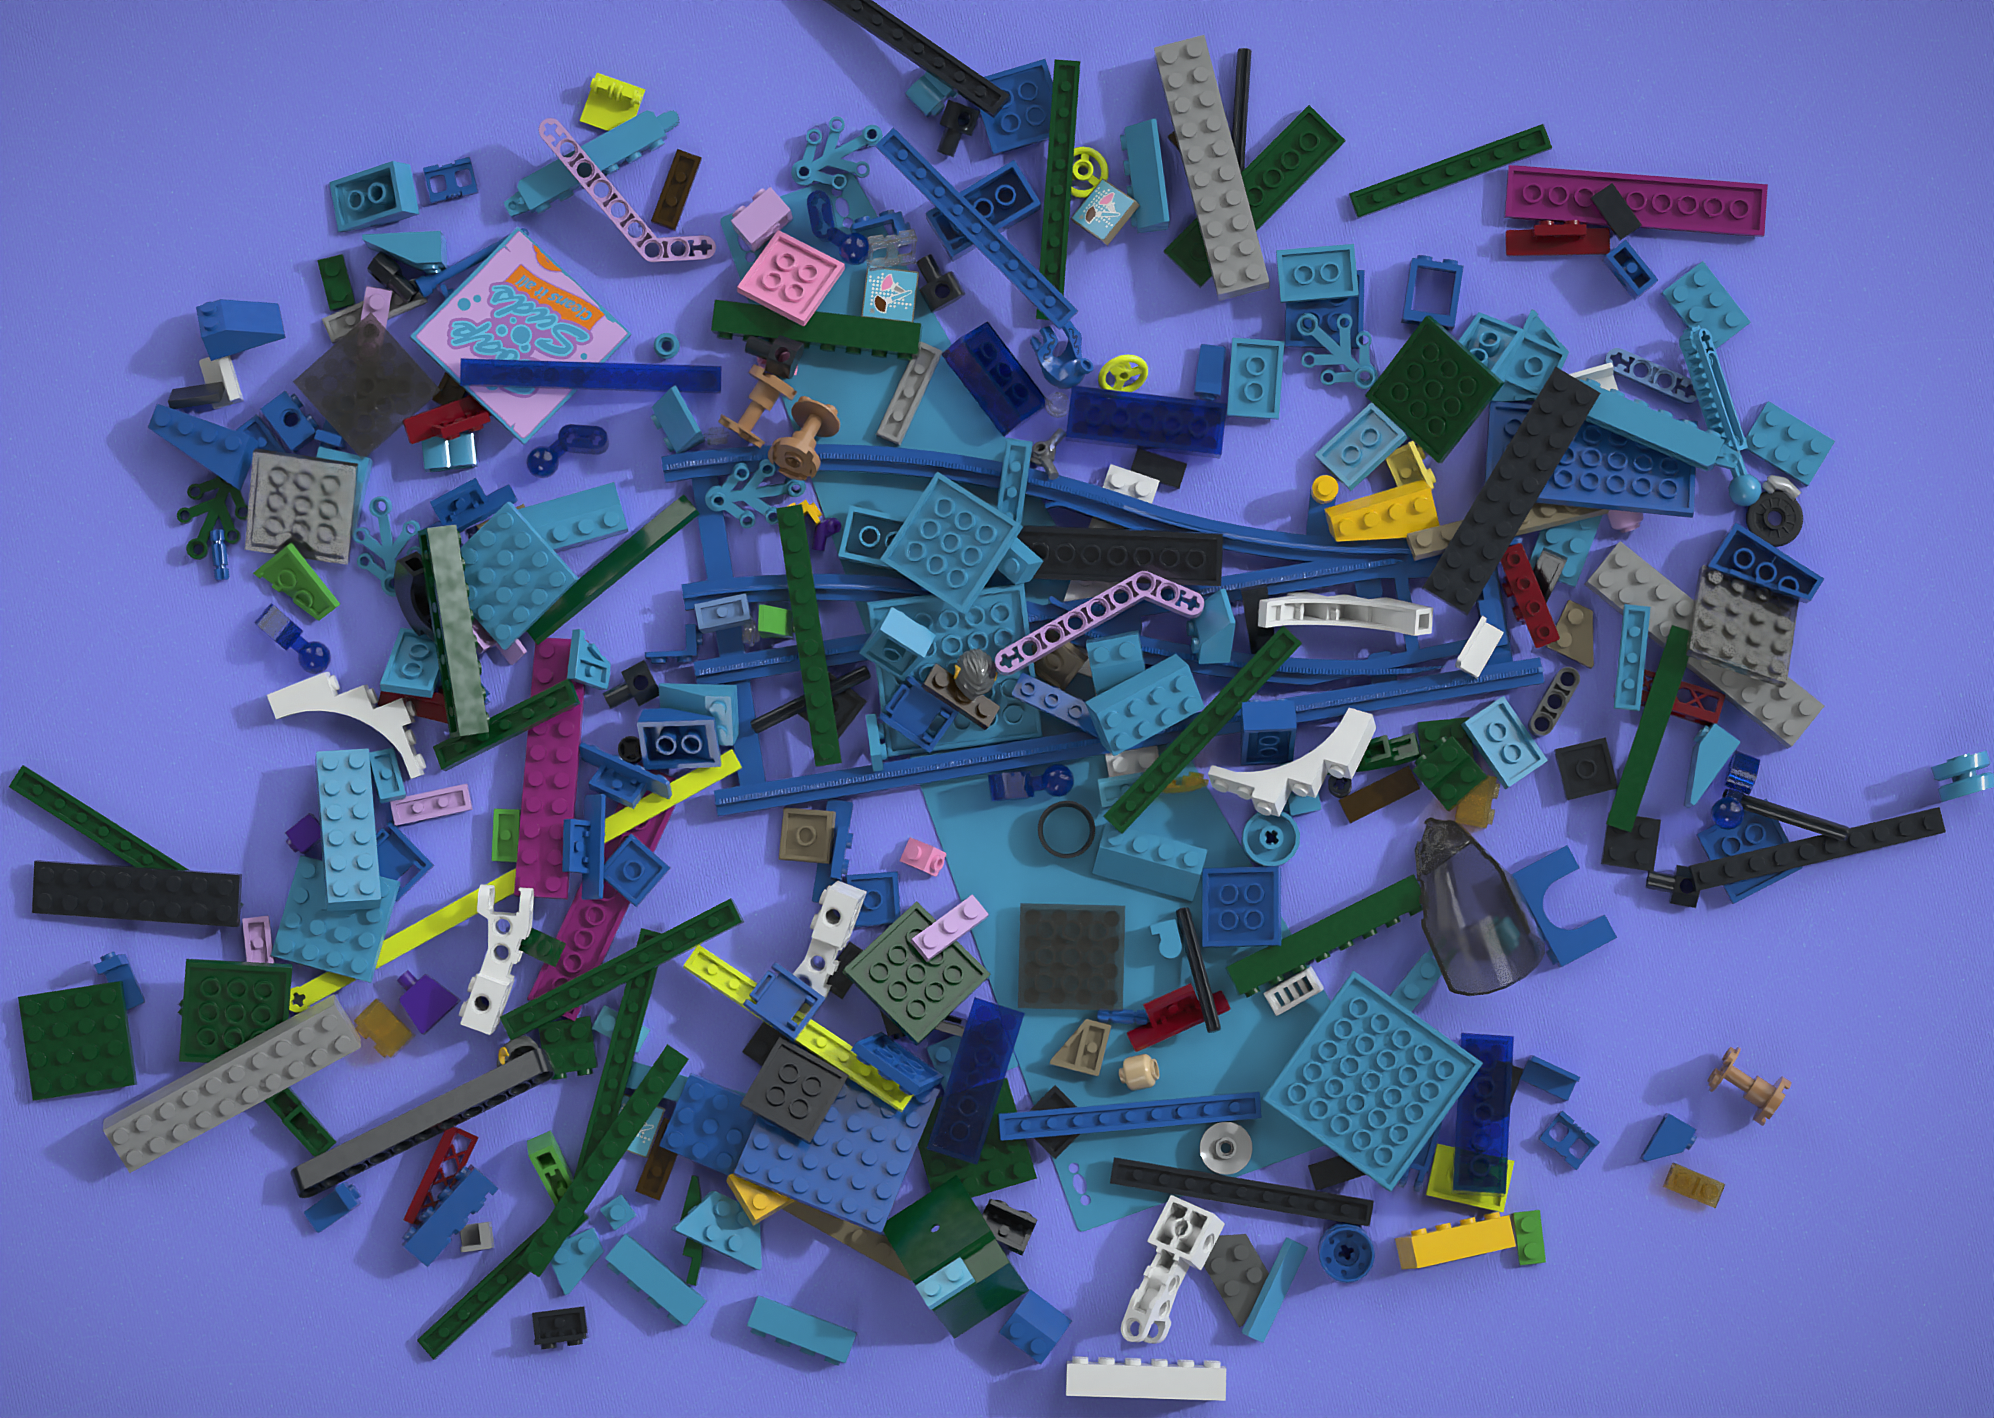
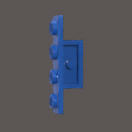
[424,478,518,533]
[1011,673,1099,738]
[579,742,672,809]
[562,794,606,900]
[812,799,853,903]

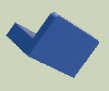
[1520,1055,1580,1101]

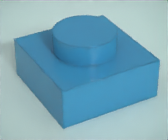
[600,1194,637,1231]

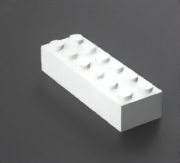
[1066,1356,1226,1401]

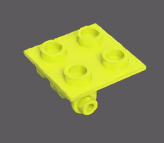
[580,73,646,131]

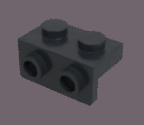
[982,1199,1038,1256]
[532,1306,589,1349]

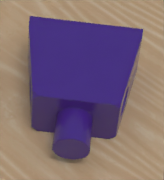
[397,970,461,1035]

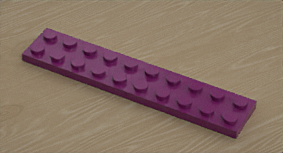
[1504,165,1768,237]
[514,638,589,900]
[527,762,677,1021]

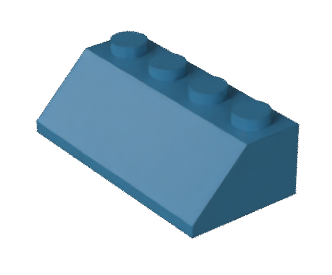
[1120,119,1170,233]
[517,482,628,553]
[1092,822,1207,902]

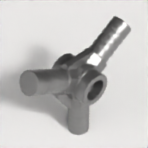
[1030,428,1066,480]

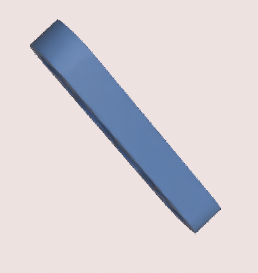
[1604,348,1698,404]

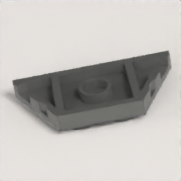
[1204,1234,1269,1327]

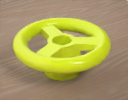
[1071,147,1109,198]
[1098,354,1148,395]

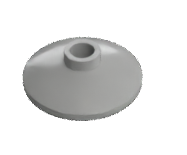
[1200,1122,1252,1175]

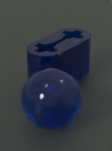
[807,190,871,265]
[526,424,609,478]
[254,603,331,674]
[1711,750,1760,830]
[988,764,1074,802]

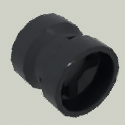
[618,736,642,764]

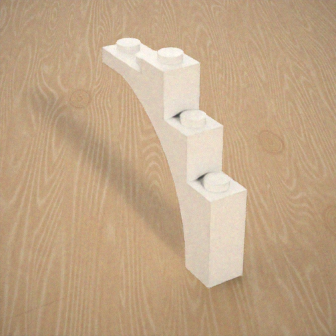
[1258,591,1433,636]
[267,672,426,779]
[1208,708,1376,817]

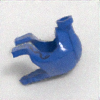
[1030,321,1094,389]

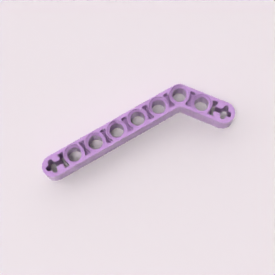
[538,118,716,262]
[995,571,1204,676]

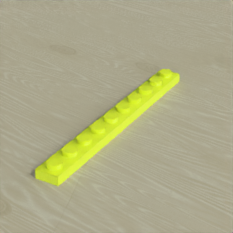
[683,945,914,1113]

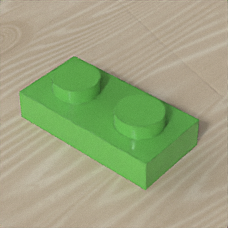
[492,809,521,862]
[1513,1210,1546,1265]

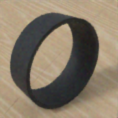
[1038,801,1095,858]

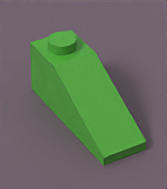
[758,605,795,639]
[527,1130,574,1207]

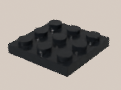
[740,1037,849,1144]

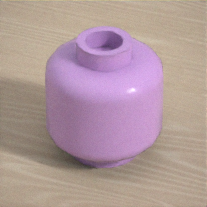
[1607,510,1643,533]

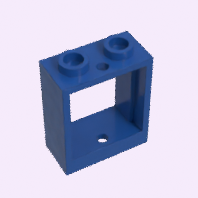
[1401,255,1464,331]

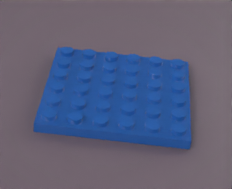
[734,1040,940,1235]

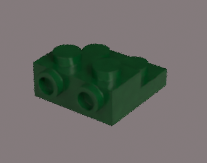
[1412,736,1489,812]
[539,1016,598,1080]

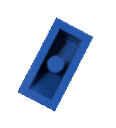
[1640,1113,1697,1161]

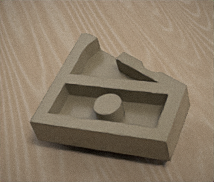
[1546,600,1594,669]
[1050,1019,1111,1076]

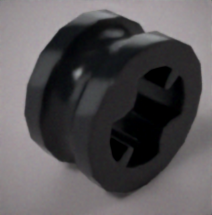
[1328,775,1352,798]

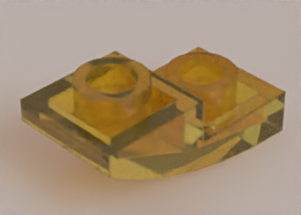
[1161,772,1209,794]
[1663,1163,1725,1208]

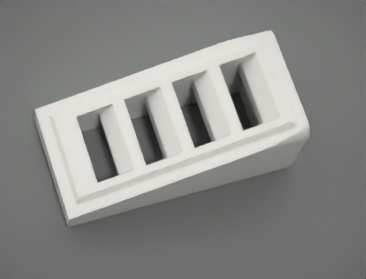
[1263,966,1324,1016]

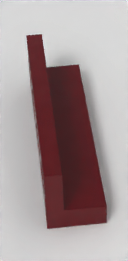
[1613,669,1726,727]
[403,1126,479,1225]

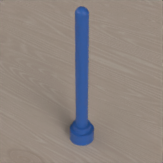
[414,228,529,298]

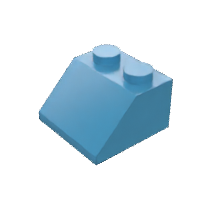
[1186,589,1236,664]
[859,607,936,681]

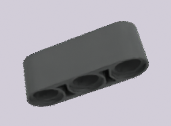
[1528,667,1580,737]

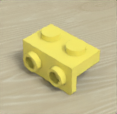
[1385,441,1436,491]

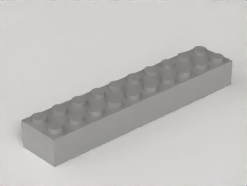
[1154,35,1269,301]
[1584,541,1824,749]
[103,994,361,1173]

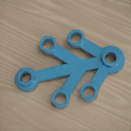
[791,116,883,191]
[1297,313,1378,389]
[705,459,806,528]
[353,496,421,597]

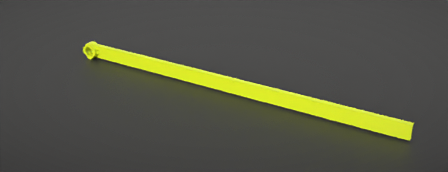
[289,749,742,1013]

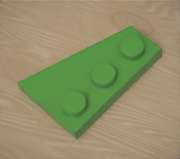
[253,543,340,621]

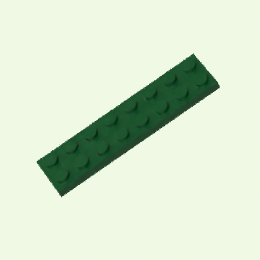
[1163,105,1346,288]

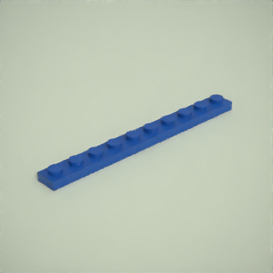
[875,127,1078,330]
[998,1091,1262,1140]

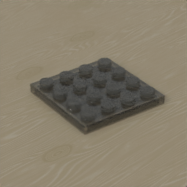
[293,313,441,460]
[245,448,358,565]
[1686,565,1799,688]
[1018,903,1125,1011]

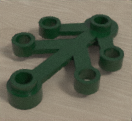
[177,475,252,560]

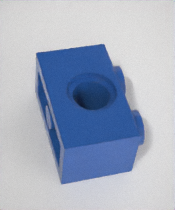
[1602,240,1658,301]
[260,391,319,454]

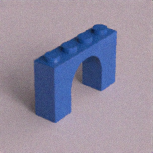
[1509,845,1617,968]

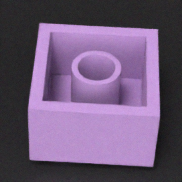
[731,187,793,252]

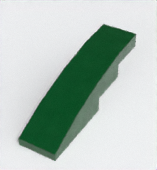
[1309,733,1421,775]
[264,1086,337,1157]
[680,1175,704,1286]

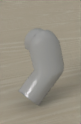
[1762,475,1801,500]

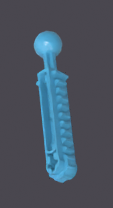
[1679,325,1761,506]

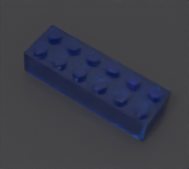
[1065,385,1227,459]
[927,997,1025,1165]
[1451,1033,1514,1197]

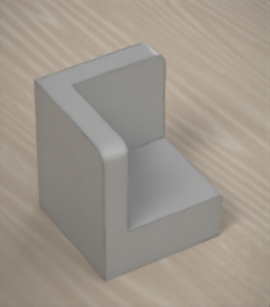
[460,1221,494,1252]

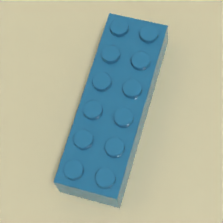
[315,748,381,911]

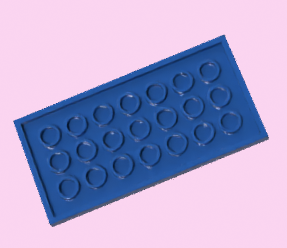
[1485,401,1698,518]

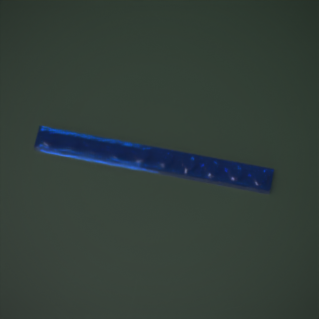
[460,358,722,394]

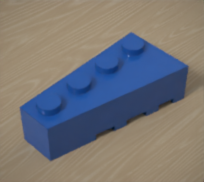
[148,404,260,491]
[1704,523,1824,603]
[402,1164,499,1267]

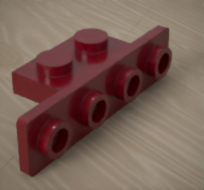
[1505,220,1610,256]
[403,395,492,444]
[1500,543,1560,648]
[377,688,448,724]
[1127,983,1231,1052]

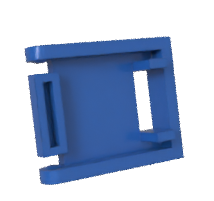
[879,674,959,753]
[376,820,435,902]
[743,962,826,1042]

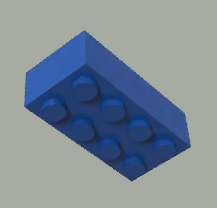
[925,160,1041,262]

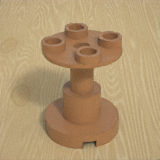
[718,364,797,448]
[768,396,840,481]
[1707,1047,1792,1126]

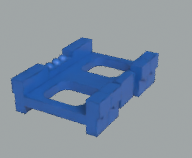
[423,157,479,204]
[1539,1111,1600,1170]

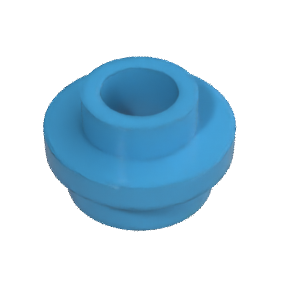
[654,333,680,359]

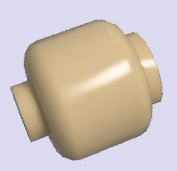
[1119,1054,1160,1091]

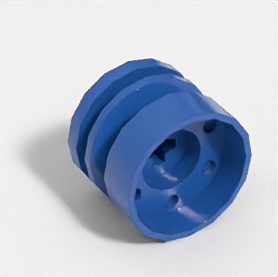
[1318,1223,1375,1283]

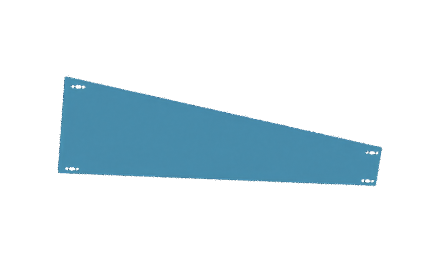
[720,173,1330,1232]

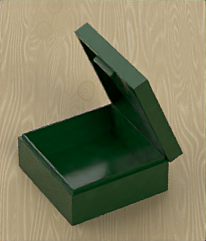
[883,1175,1029,1339]

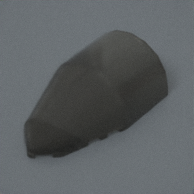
[1415,818,1545,996]

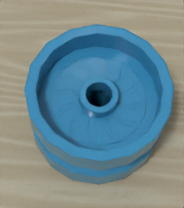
[1931,751,1994,802]
[1241,811,1300,867]

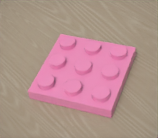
[737,230,845,326]

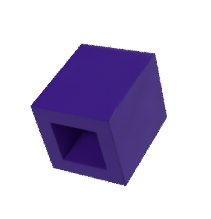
[285,813,321,854]

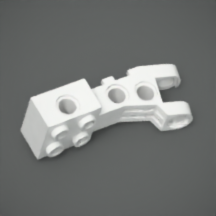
[793,881,867,1015]
[459,884,534,1035]
[1121,1195,1225,1344]

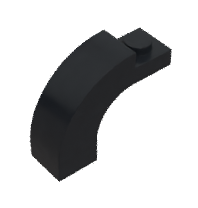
[394,551,435,643]

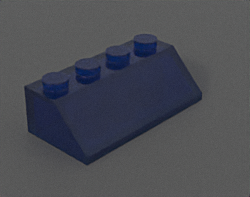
[941,321,1050,437]

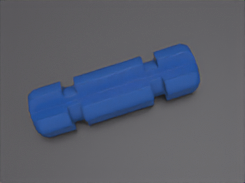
[210,529,229,581]
[1097,1008,1148,1024]

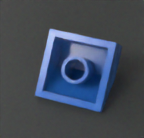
[999,1289,1072,1364]

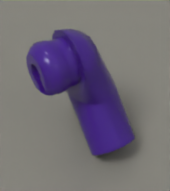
[812,517,842,551]

